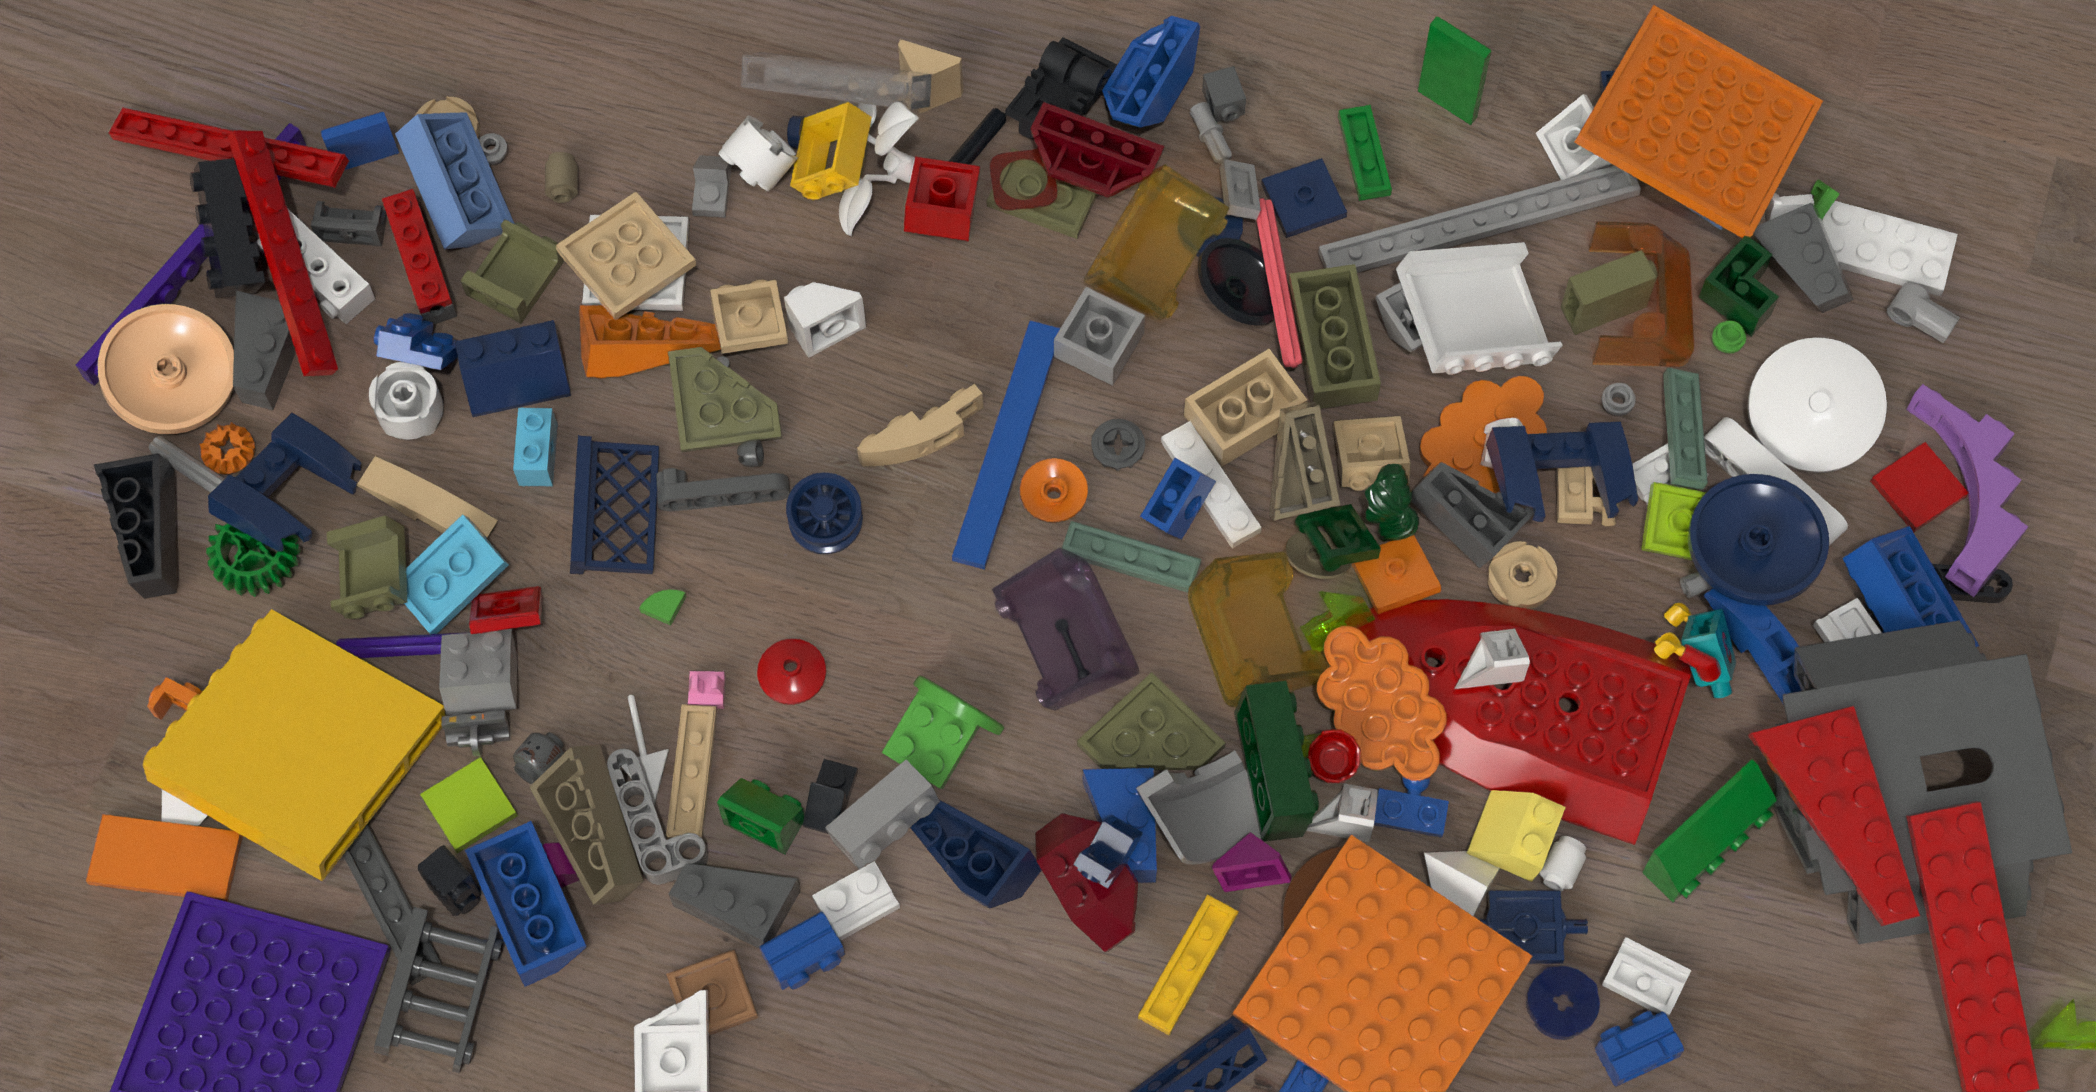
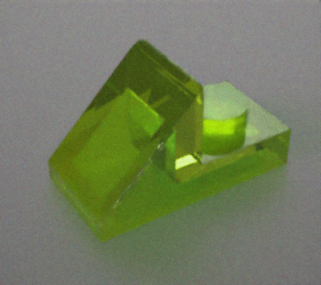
[1300,591,1375,654]
[2032,999,2096,1050]

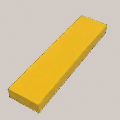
[1138,894,1239,1036]

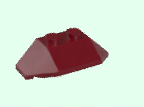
[1031,102,1164,198]
[1035,813,1138,952]

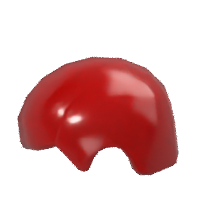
[1308,729,1361,784]

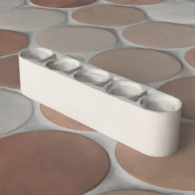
[1704,417,1848,546]

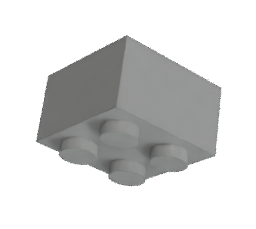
[1054,287,1145,386]
[439,629,518,715]

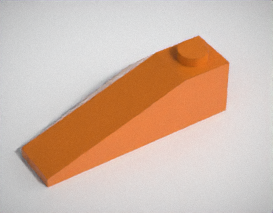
[579,305,721,378]

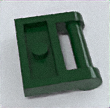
[1295,504,1381,572]

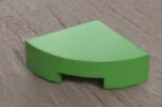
[1811,179,1840,220]
[639,589,686,626]

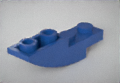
[1704,589,1802,703]

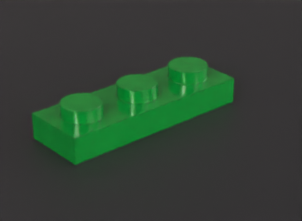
[1338,105,1392,201]

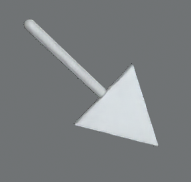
[621,695,669,806]

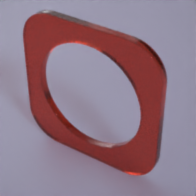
[990,149,1058,211]

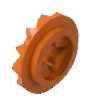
[200,422,255,474]

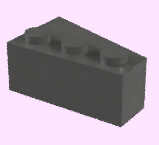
[1411,462,1534,568]

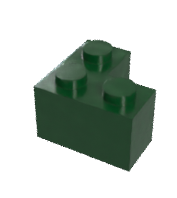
[1699,236,1779,337]

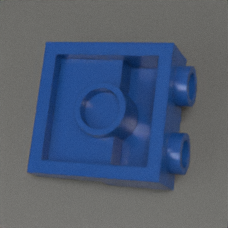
[374,313,458,370]

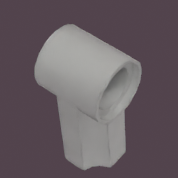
[1887,282,1960,343]

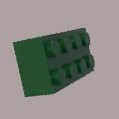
[1234,680,1319,842]

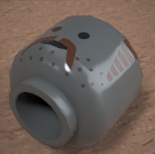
[513,732,564,784]

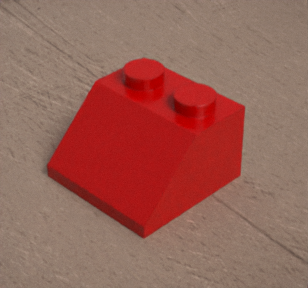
[904,156,980,241]

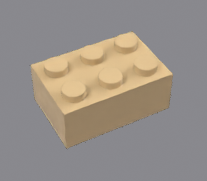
[1184,349,1307,467]

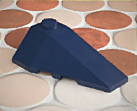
[910,800,1042,909]

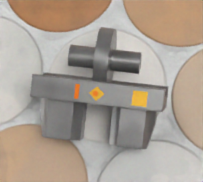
[442,710,510,756]

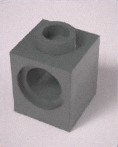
[1202,66,1246,122]

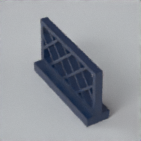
[570,435,659,574]

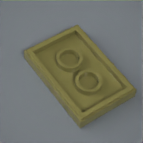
[986,148,1098,239]

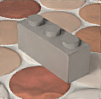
[825,760,940,869]

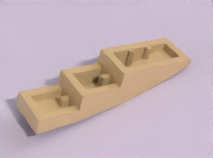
[357,456,498,539]

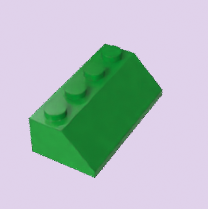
[1642,759,1777,903]

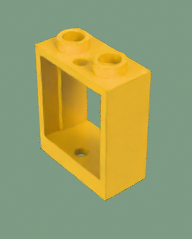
[790,102,872,200]

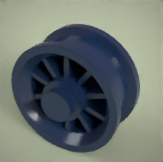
[786,472,863,554]

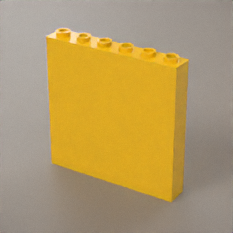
[142,609,445,881]

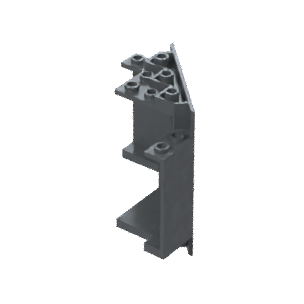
[1773,620,2072,944]

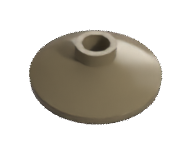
[1285,531,1352,579]

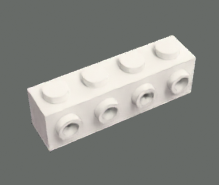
[252,208,375,324]

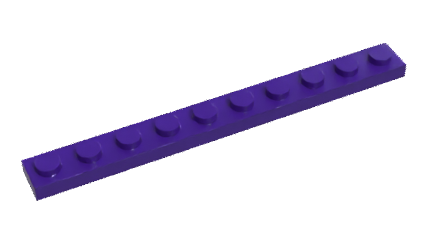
[76,123,306,386]

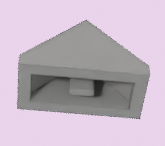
[1375,282,1423,352]

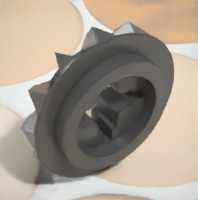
[1091,419,1145,471]

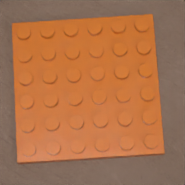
[1574,5,1823,238]
[1232,835,1532,1092]

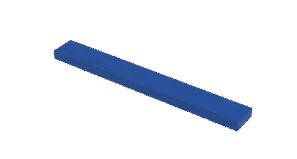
[952,321,1060,570]

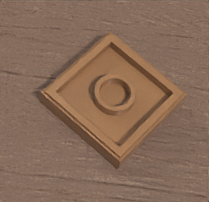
[666,950,758,1036]

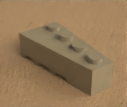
[529,744,644,905]

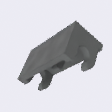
[311,201,387,246]

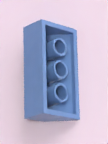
[395,112,514,249]

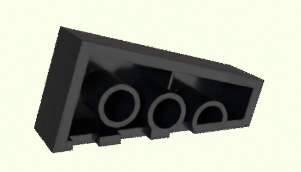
[94,453,177,599]

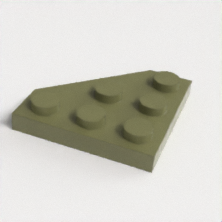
[668,347,782,452]
[1077,672,1226,770]

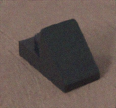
[803,759,858,834]

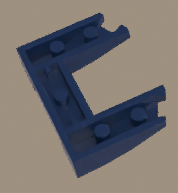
[208,413,361,552]
[1486,421,1638,522]

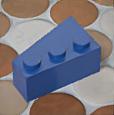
[1083,768,1157,883]

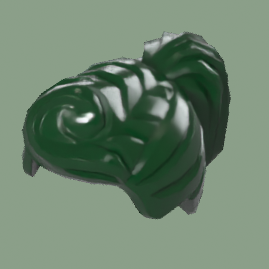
[1365,463,1419,541]

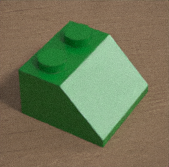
[717,778,805,855]

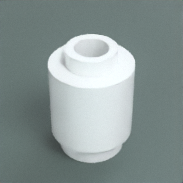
[1540,836,1586,891]

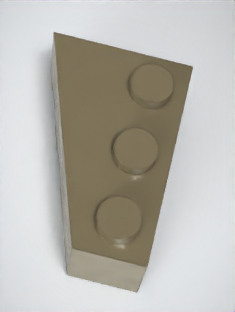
[1269,401,1341,521]

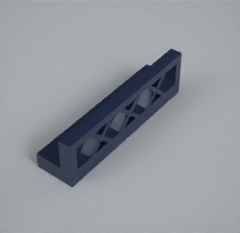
[1131,1016,1268,1092]

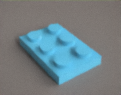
[404,514,509,634]

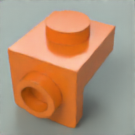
[147,677,202,720]

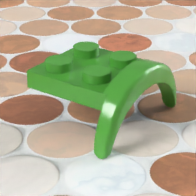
[882,675,1004,789]

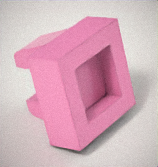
[688,671,726,709]

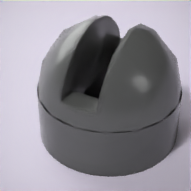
[737,439,764,467]

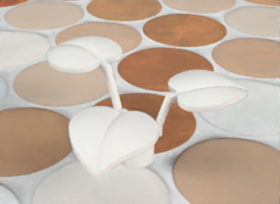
[839,96,919,237]

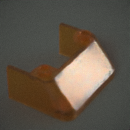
[1589,221,1694,367]

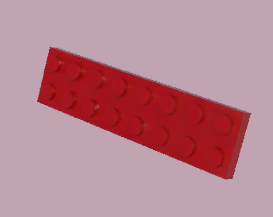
[1906,801,2039,1092]

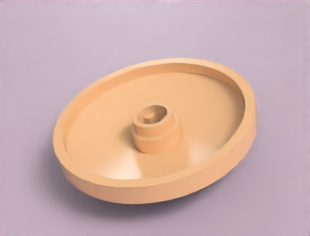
[98,304,234,434]

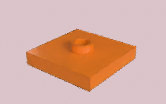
[1352,535,1441,614]

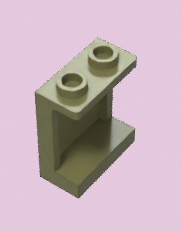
[460,219,564,324]
[327,515,408,619]

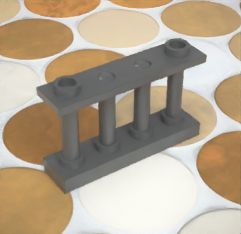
[374,907,503,1073]

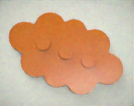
[1419,376,1547,494]
[1317,626,1446,781]

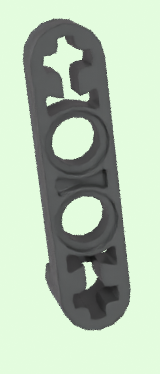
[656,468,790,511]

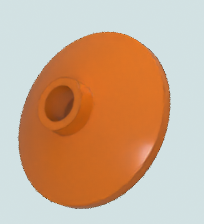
[1020,458,1088,522]

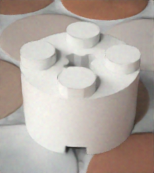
[718,116,798,192]
[369,362,443,440]

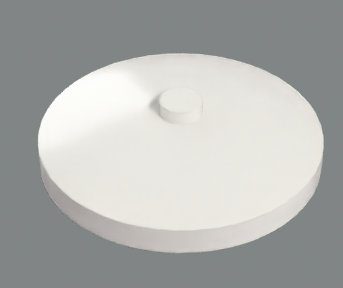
[1748,338,1887,473]

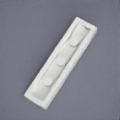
[1161,421,1262,549]

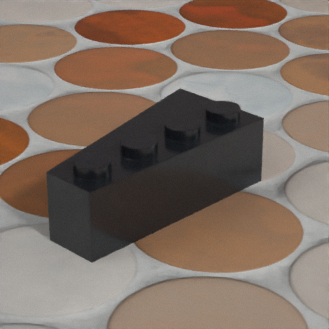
[190,158,265,298]

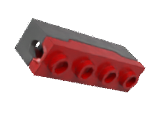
[382,189,457,325]

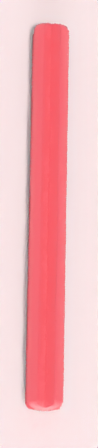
[1256,198,1303,369]

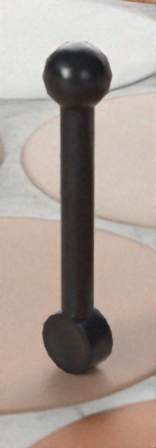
[1055,619,1091,682]

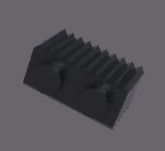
[418,845,481,916]

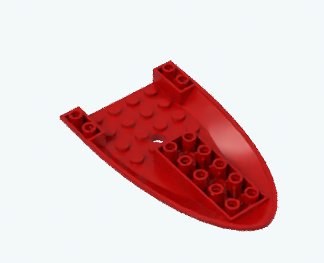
[1340,599,1692,845]

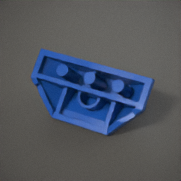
[1102,16,1200,127]

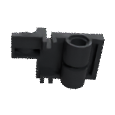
[1005,37,1117,141]

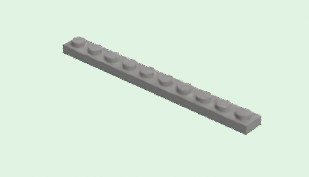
[1318,165,1641,273]

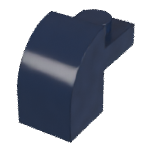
[1074,815,1143,888]

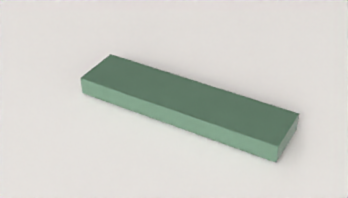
[1663,368,1708,490]
[1061,521,1201,594]

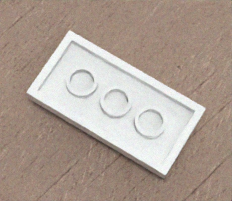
[1822,201,1958,296]

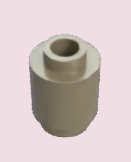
[545,152,578,203]

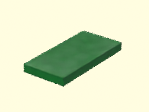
[1418,16,1491,125]

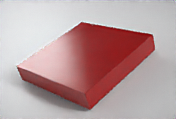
[1870,442,1969,533]
[469,586,543,634]

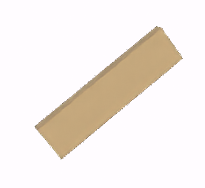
[666,704,717,840]

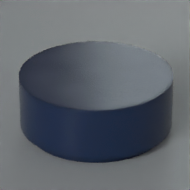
[787,116,805,149]

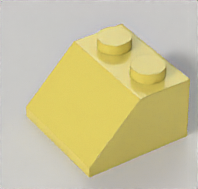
[1466,790,1565,882]

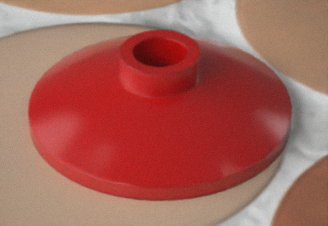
[757,639,826,705]

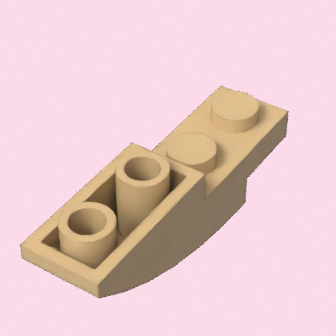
[857,384,983,466]

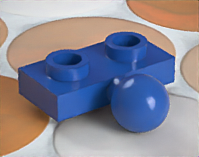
[1374,777,1449,838]

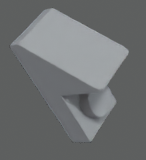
[692,155,732,218]

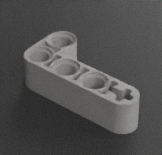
[607,749,708,885]

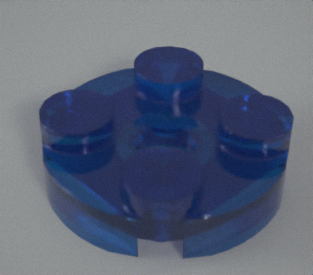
[1526,966,1600,1040]

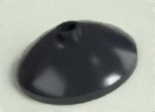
[1198,238,1275,326]

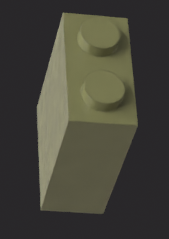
[1561,250,1658,335]

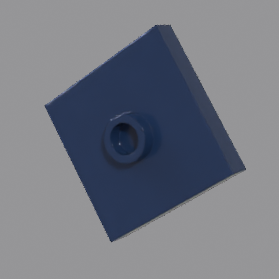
[1261,158,1347,238]

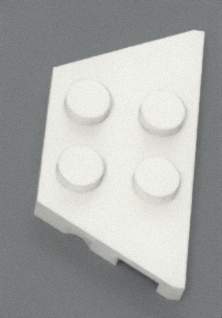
[634,990,710,1092]

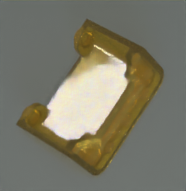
[1084,164,1230,320]
[1188,552,1327,707]

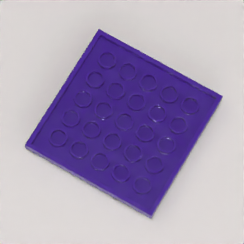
[110,891,391,1092]

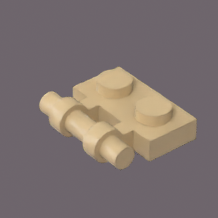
[1556,467,1619,526]

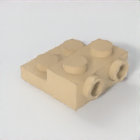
[710,280,788,354]
[1333,416,1410,491]

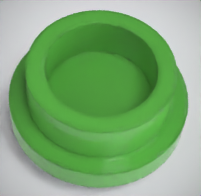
[1712,321,1746,353]

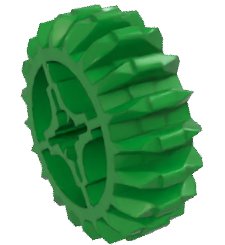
[206,523,301,597]

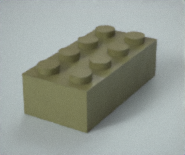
[1288,264,1381,409]

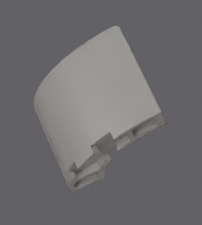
[1136,750,1261,865]

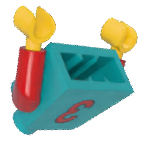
[1654,603,1736,698]

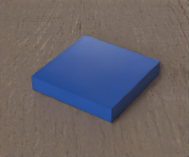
[321,112,399,170]

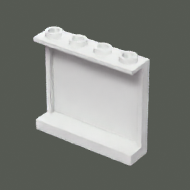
[1396,242,1563,375]

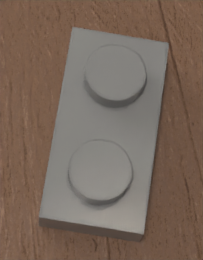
[1219,159,1261,220]

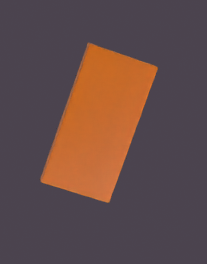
[86,814,243,902]

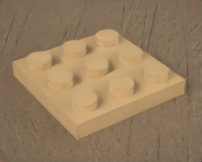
[556,192,696,320]

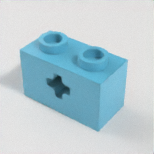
[513,408,558,486]

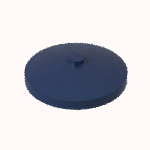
[1688,474,1829,605]

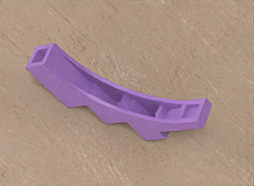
[1906,384,2028,597]

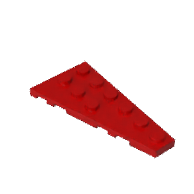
[1748,706,1920,927]

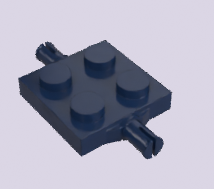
[1478,891,1588,964]

